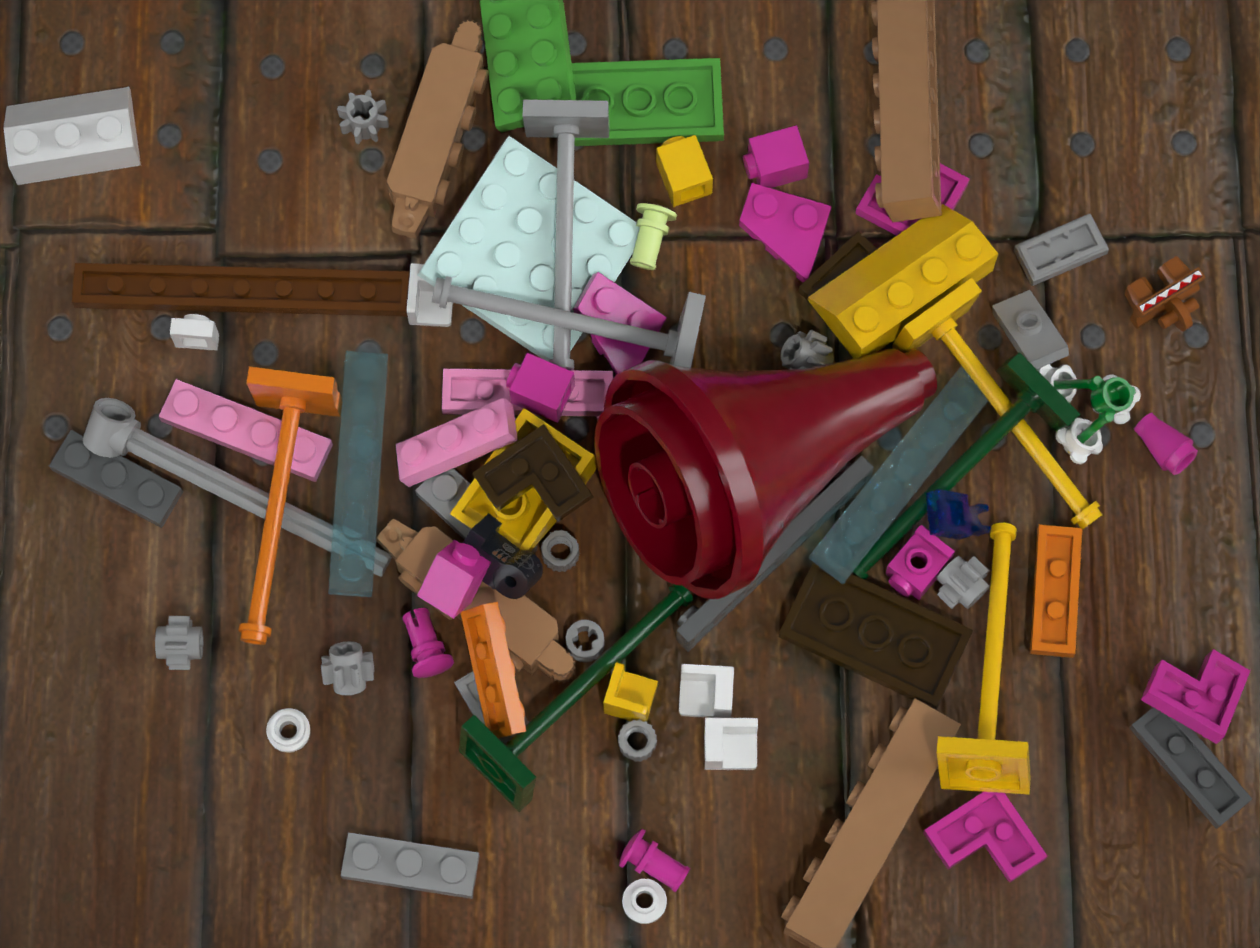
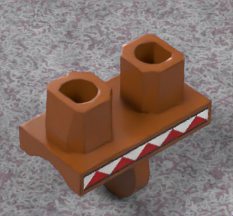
[1124,256,1206,331]

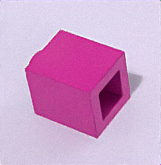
[743,125,809,188]
[506,353,575,423]
[417,540,491,619]

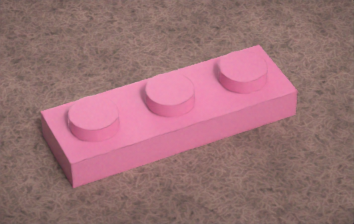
[396,398,518,487]

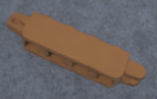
[387,20,489,239]
[377,519,575,683]

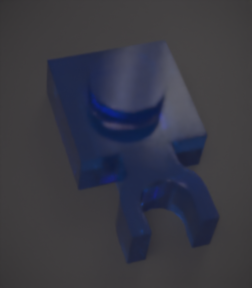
[926,489,991,540]

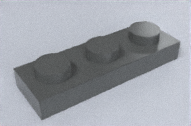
[49,430,183,528]
[1129,707,1252,829]

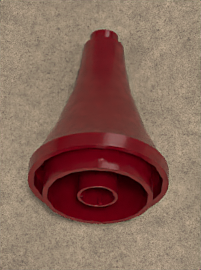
[595,348,937,599]

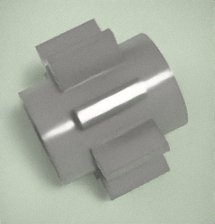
[337,90,389,144]
[781,330,834,369]
[936,556,990,609]
[155,616,203,670]
[321,641,374,695]

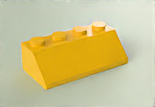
[808,204,998,359]

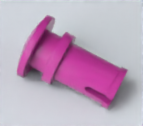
[402,608,454,678]
[619,828,690,892]

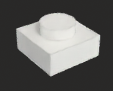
[170,314,219,350]

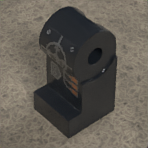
[463,513,543,599]

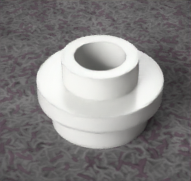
[266,708,311,753]
[622,879,667,924]

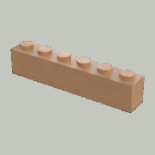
[871,0,942,223]
[781,699,961,948]

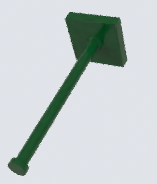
[845,352,1080,580]
[459,584,693,812]

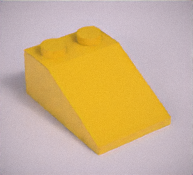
[450,408,598,552]

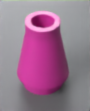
[1134,413,1198,475]

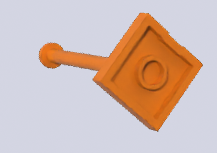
[238,367,343,645]

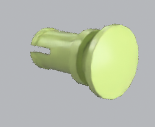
[630,203,677,270]

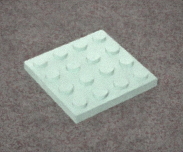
[417,136,640,362]

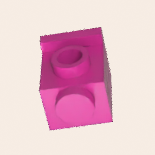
[885,525,955,600]

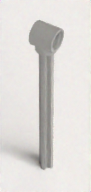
[82,398,392,577]

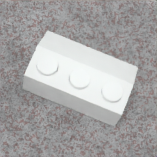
[4,87,141,185]

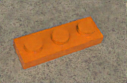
[1030,524,1082,658]
[461,602,526,739]

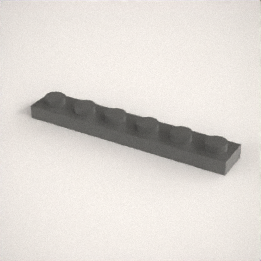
[676,456,874,652]

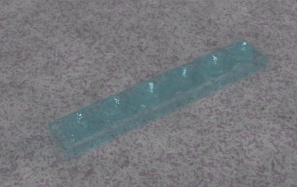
[328,351,388,597]
[809,366,988,584]

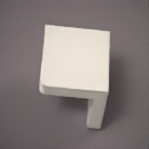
[407,263,453,327]
[679,664,734,718]
[704,718,758,770]

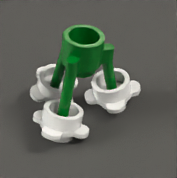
[1038,364,1141,464]

